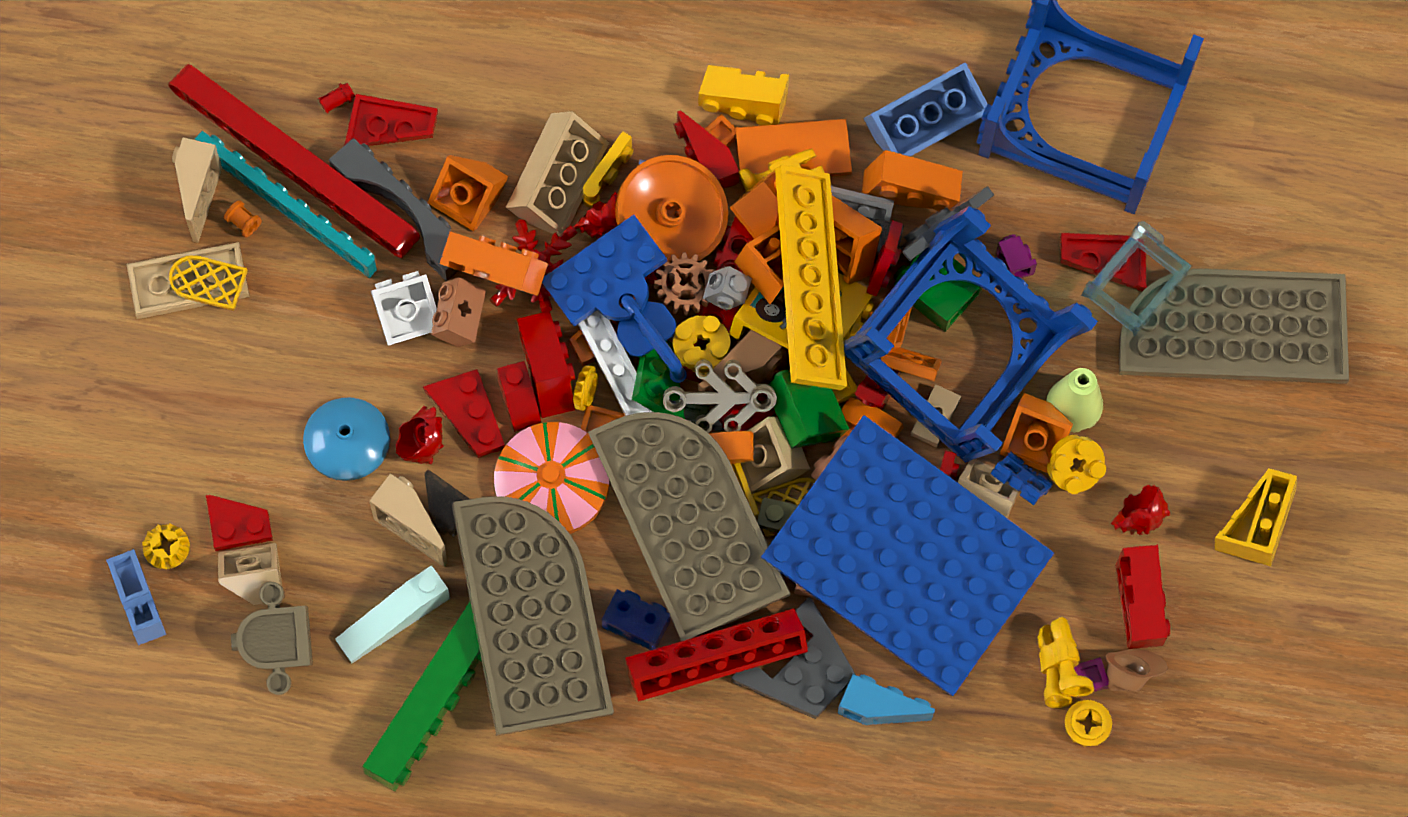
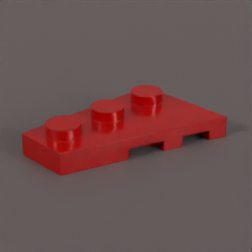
[344,94,438,146]

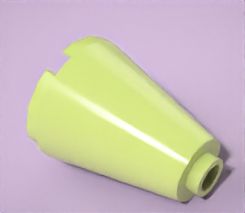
[1046,368,1103,433]

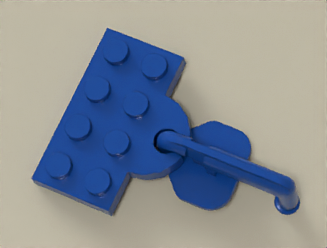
[542,215,687,383]

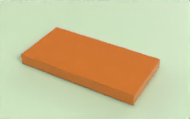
[735,119,852,184]

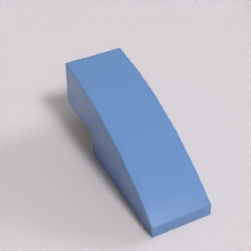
[107,549,166,645]

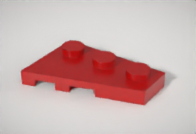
[1060,233,1146,292]
[423,369,505,458]

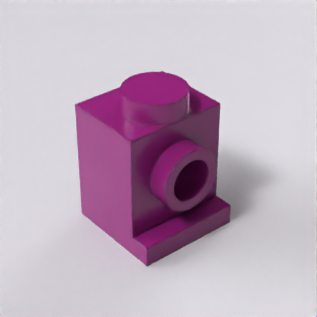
[996,235,1037,278]

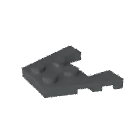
[900,186,994,261]
[731,597,856,719]

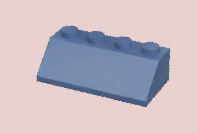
[863,62,987,156]

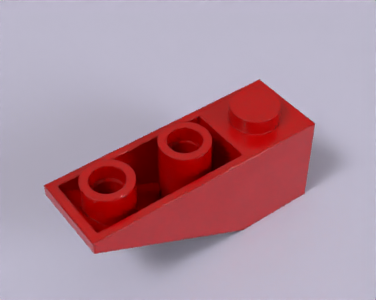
[674,110,739,189]

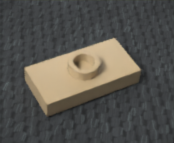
[911,384,961,448]

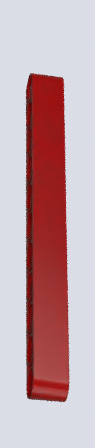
[168,64,421,259]

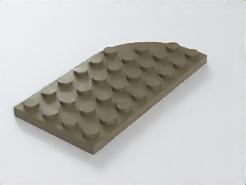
[1119,269,1349,384]
[588,412,790,641]
[452,496,614,736]

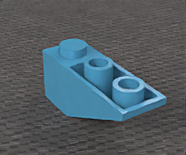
[837,674,935,725]

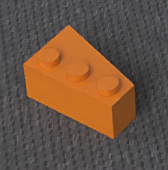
[734,224,784,305]

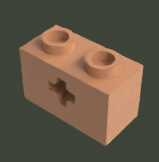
[431,277,486,347]

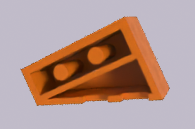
[861,150,963,211]
[832,195,882,285]
[439,231,548,296]

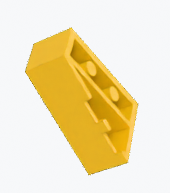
[698,65,789,126]
[1215,468,1297,566]

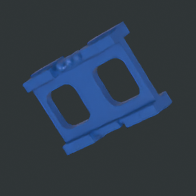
[990,452,1054,505]

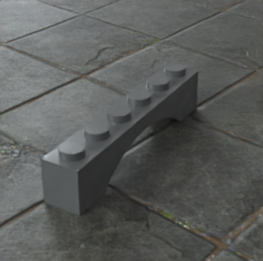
[329,138,459,281]

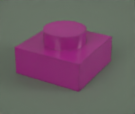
[1074,658,1109,692]

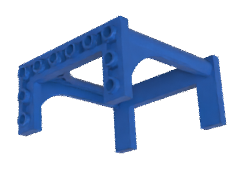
[976,0,1204,215]
[844,206,1098,463]

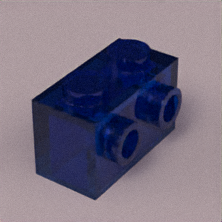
[602,589,670,650]

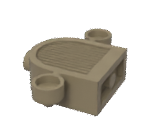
[231,582,313,695]

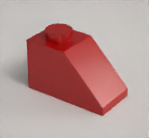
[497,361,542,432]

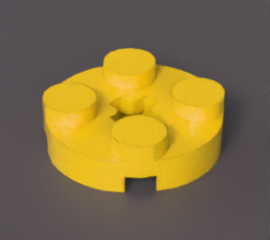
[673,316,730,373]
[1047,435,1106,494]

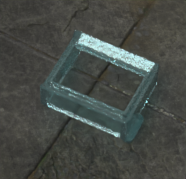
[1081,221,1191,336]

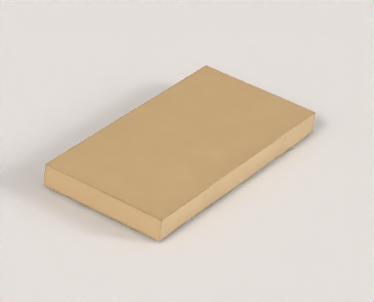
[127,242,250,319]

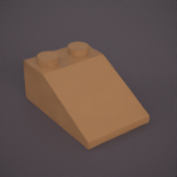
[698,330,782,408]

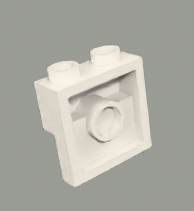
[371,271,437,346]

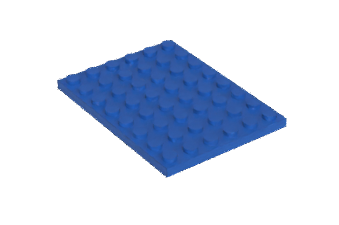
[760,415,1054,696]

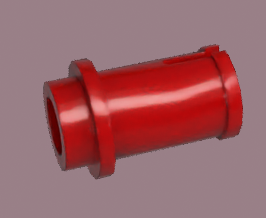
[318,82,355,114]

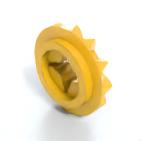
[573,365,598,411]
[142,523,190,569]
[1064,700,1112,747]

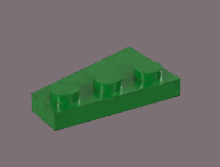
[632,340,685,419]

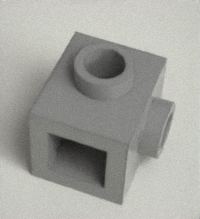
[703,266,752,311]

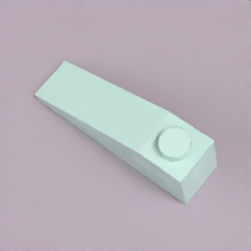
[335,565,450,663]

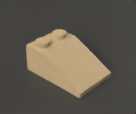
[172,138,222,243]
[369,474,448,567]

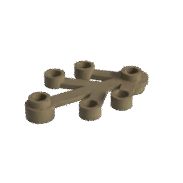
[663,360,777,433]

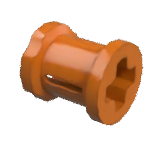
[224,200,262,238]

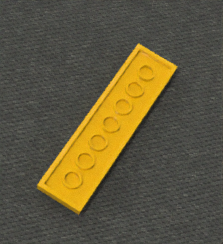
[775,165,847,390]

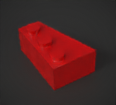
[517,311,575,418]
[1115,545,1170,649]

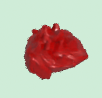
[574,192,618,238]
[395,406,444,465]
[1111,485,1170,535]

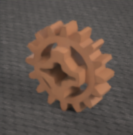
[654,252,714,315]

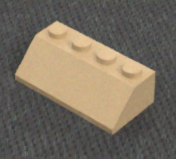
[506,112,609,236]

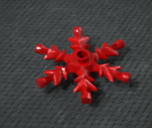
[490,219,577,313]

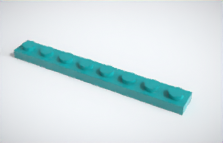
[195,131,377,278]

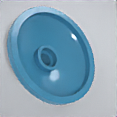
[303,397,390,481]

